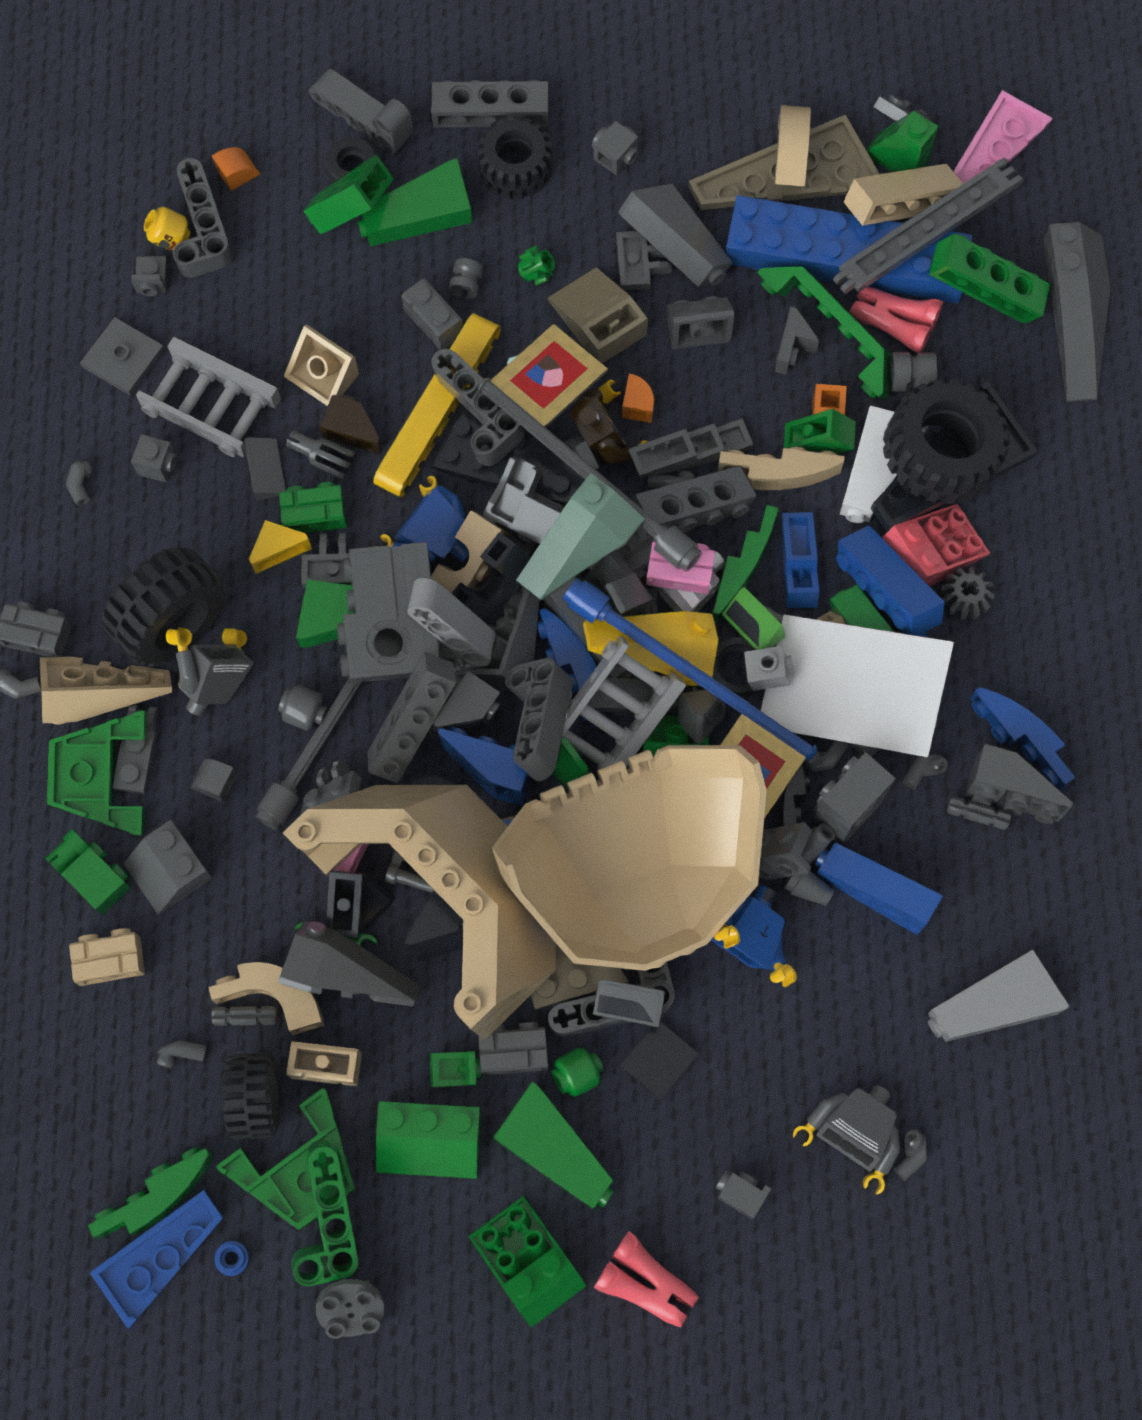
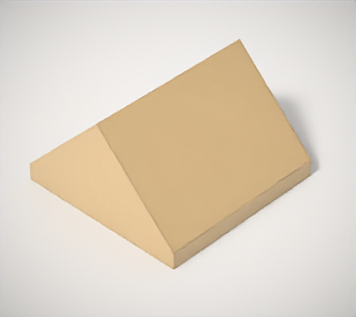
[284,325,359,406]

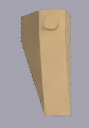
[40,657,172,725]

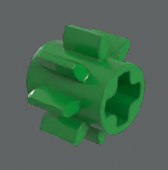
[518,245,555,286]

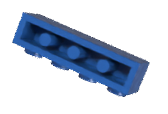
[836,525,945,636]

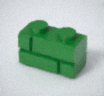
[279,482,347,533]

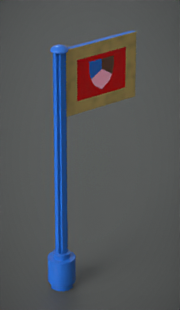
[562,578,817,818]

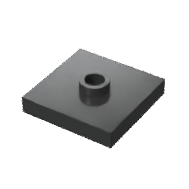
[80,317,165,396]

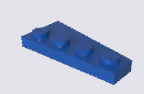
[90,1189,224,1329]

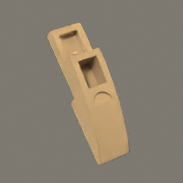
[718,447,844,490]

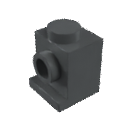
[716,1170,771,1220]

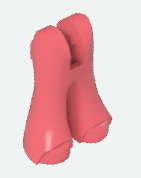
[849,286,943,353]
[594,1231,699,1328]

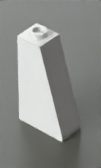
[840,406,928,523]

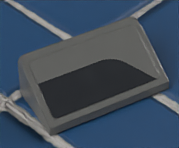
[593,979,665,1028]

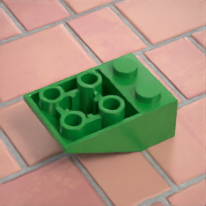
[469,1196,586,1328]

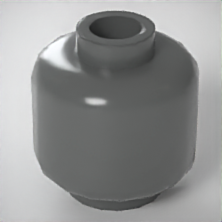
[278,685,328,730]

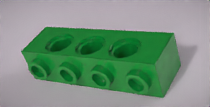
[929,233,1050,324]

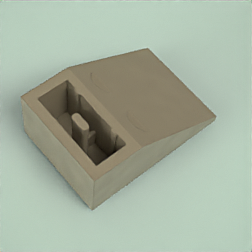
[548,267,648,364]

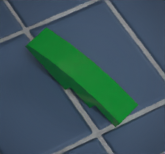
[713,505,779,623]

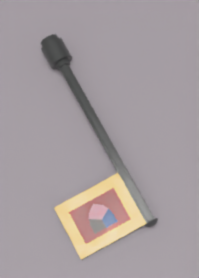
[478,324,702,572]

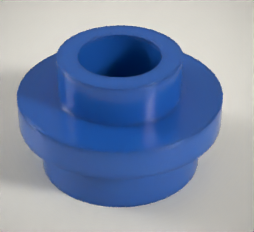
[214,1241,249,1276]

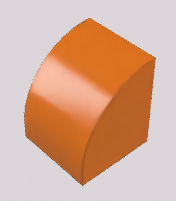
[212,147,260,191]
[622,373,654,423]
[812,384,847,415]

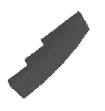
[629,419,753,478]

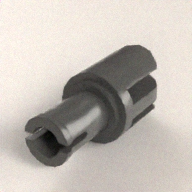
[286,430,355,480]

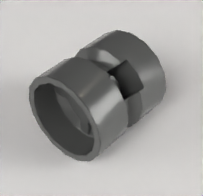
[889,352,937,392]

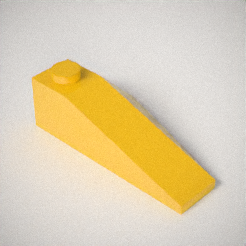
[583,611,718,687]

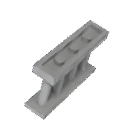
[136,337,281,458]
[561,635,686,774]

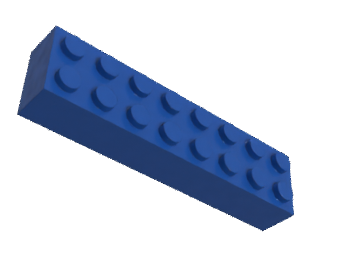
[726,195,972,304]

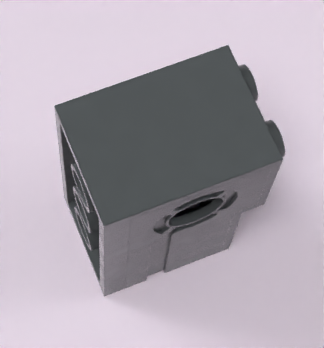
[337,542,439,683]

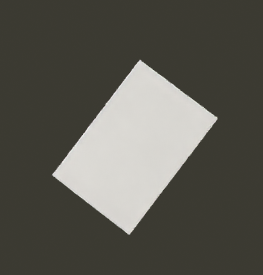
[761,615,954,757]

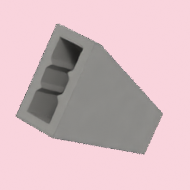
[928,950,1070,1042]

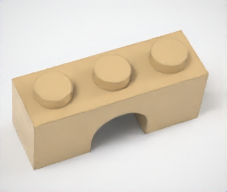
[431,511,509,593]

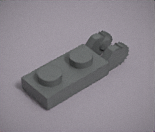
[112,705,159,794]

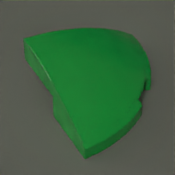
[552,737,590,788]

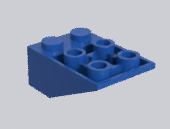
[438,727,532,806]

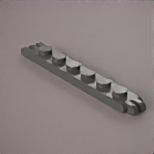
[833,157,1024,294]

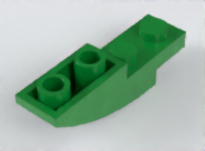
[88,1147,214,1239]

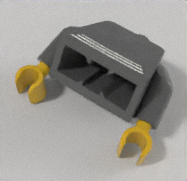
[166,628,254,716]
[793,1085,900,1194]

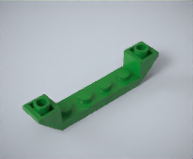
[757,266,890,400]

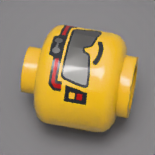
[143,206,190,251]

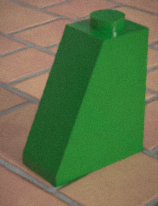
[866,111,938,172]
[303,155,394,234]
[296,579,354,648]

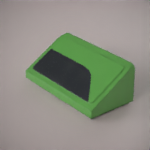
[722,587,786,650]

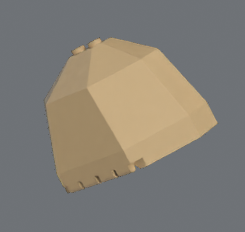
[492,745,767,971]

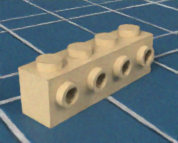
[844,164,963,226]

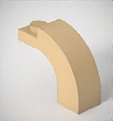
[774,105,811,186]
[208,962,325,1035]

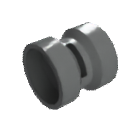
[448,258,483,299]

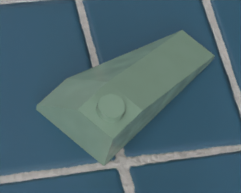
[516,473,645,600]

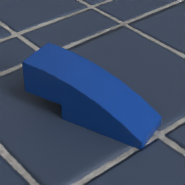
[782,512,819,608]

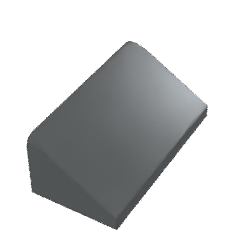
[244,437,286,501]

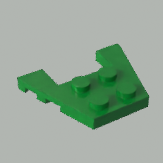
[47,711,148,836]
[216,1087,356,1231]

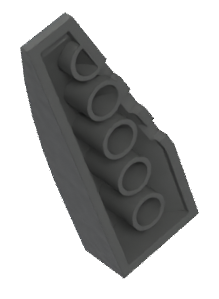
[1043,222,1111,402]

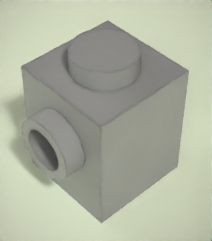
[744,646,794,691]

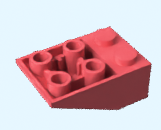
[882,504,990,587]

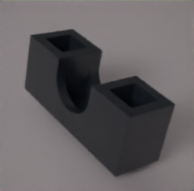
[451,532,531,626]

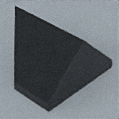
[326,870,396,938]

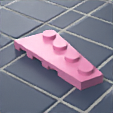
[954,90,1053,184]

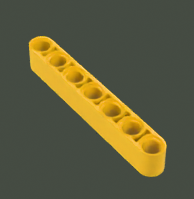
[373,313,501,498]

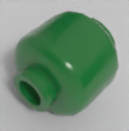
[551,1047,603,1097]

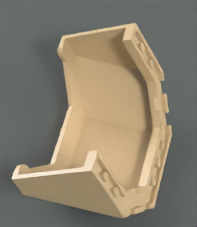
[283,785,556,1040]

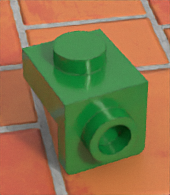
[430,1051,481,1087]

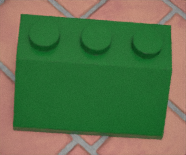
[376,1101,482,1179]

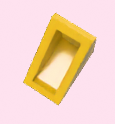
[249,520,312,574]

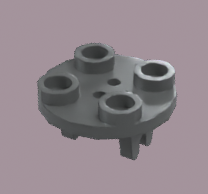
[316,1279,384,1339]

